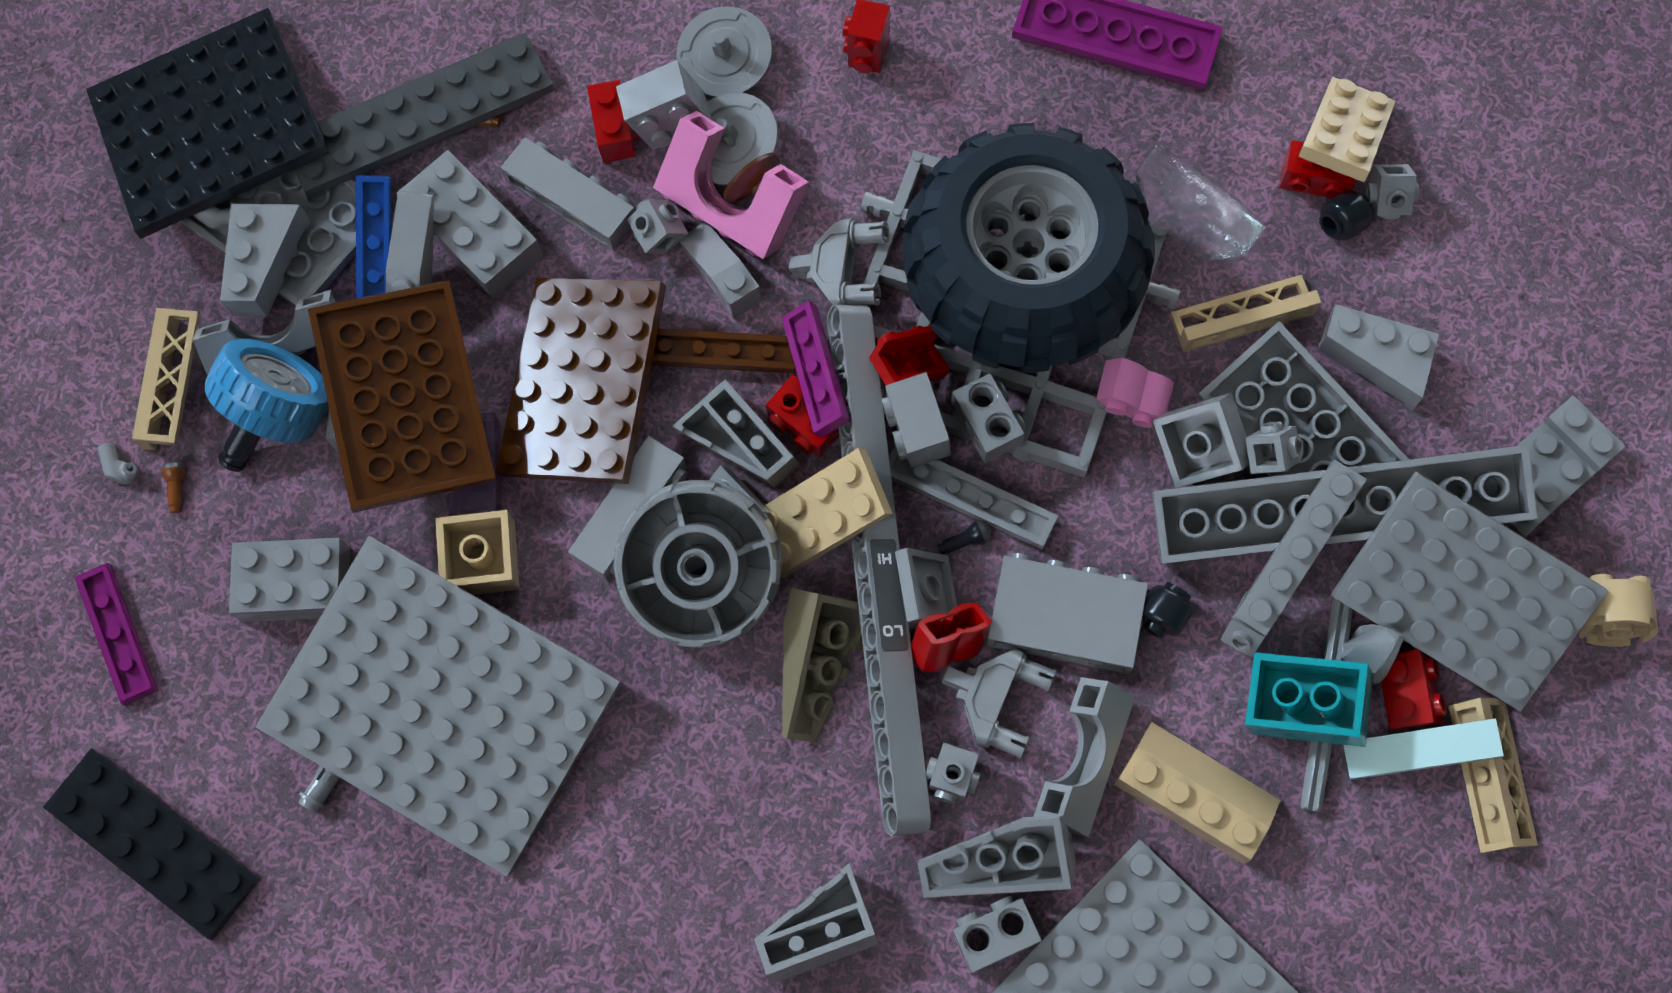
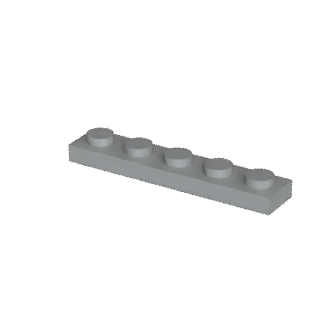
[889,446,1058,550]
[1233,459,1367,636]

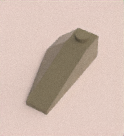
[782,588,863,743]

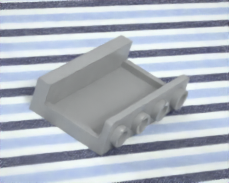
[986,553,1148,675]

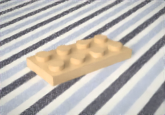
[1298,76,1396,182]
[764,448,893,578]

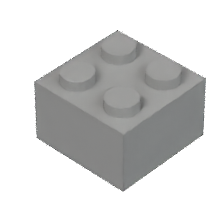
[616,60,711,150]
[881,372,951,469]
[1153,393,1249,488]

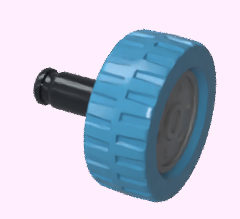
[204,339,329,472]

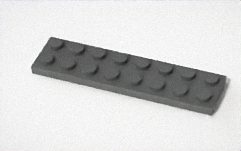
[294,33,554,198]

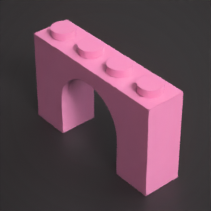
[653,111,809,259]

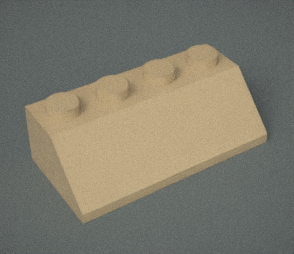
[1114,722,1281,864]

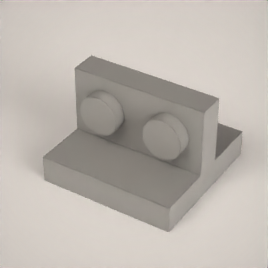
[895,548,957,633]

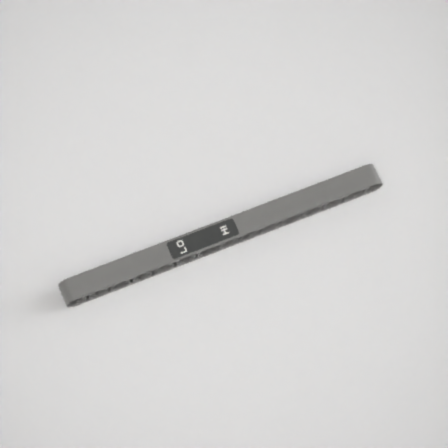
[827,305,931,836]

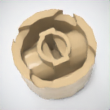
[1579,574,1658,647]

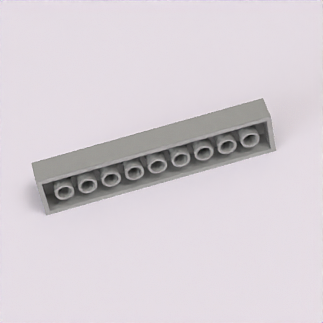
[1152,445,1538,564]

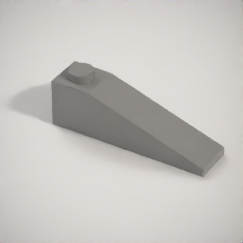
[917,815,1077,898]

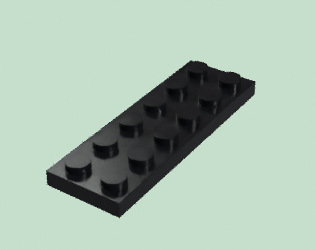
[43,748,260,940]

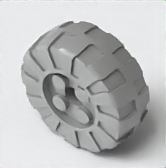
[614,480,782,648]

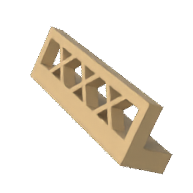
[1170,275,1321,353]
[132,308,201,450]
[1449,698,1538,853]

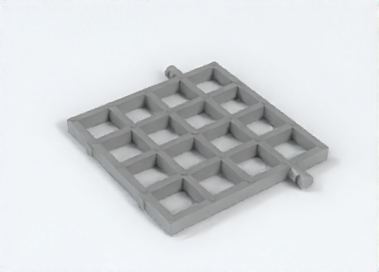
[855,150,1180,478]

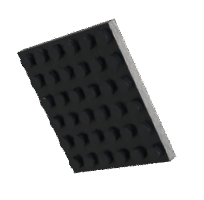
[86,8,330,239]

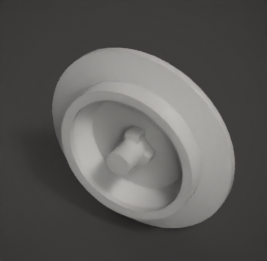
[676,6,772,97]
[707,93,778,185]

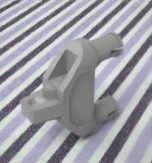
[789,219,889,305]
[942,649,1057,759]

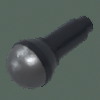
[938,521,991,554]

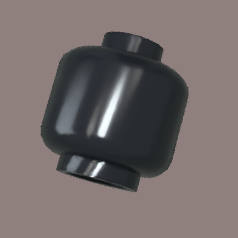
[1319,190,1372,241]
[1142,582,1194,638]

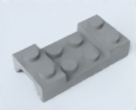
[1507,395,1625,537]

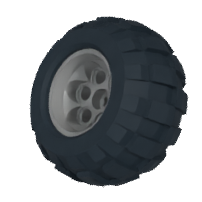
[903,123,1155,373]

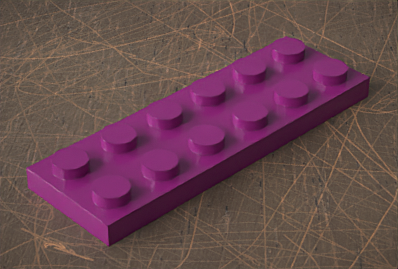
[1012,0,1223,90]

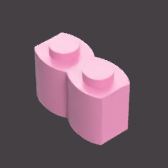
[1096,358,1174,428]

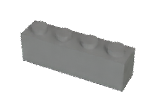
[500,138,635,251]
[568,436,688,582]

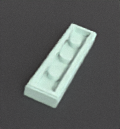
[1344,718,1504,780]

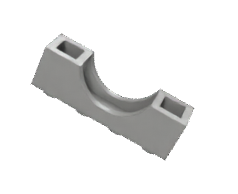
[193,290,336,376]
[1034,677,1135,837]

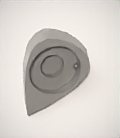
[1341,624,1405,684]

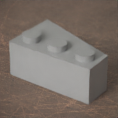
[220,204,311,316]
[1318,304,1439,411]
[672,379,801,488]
[754,864,878,985]

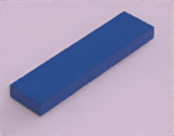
[356,175,391,299]

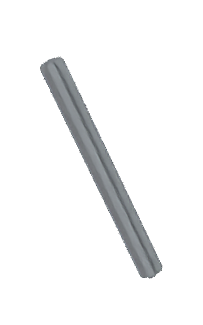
[1300,599,1353,812]

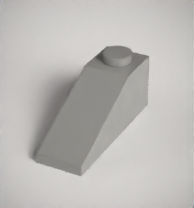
[386,191,434,293]
[679,222,762,319]

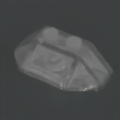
[1135,144,1266,262]

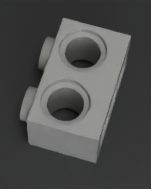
[951,373,1026,463]
[952,896,1042,974]

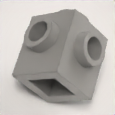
[1366,164,1419,220]
[627,198,689,253]
[1245,422,1303,476]
[925,742,981,804]

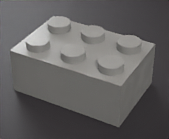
[229,538,350,622]

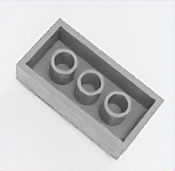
[396,150,543,300]

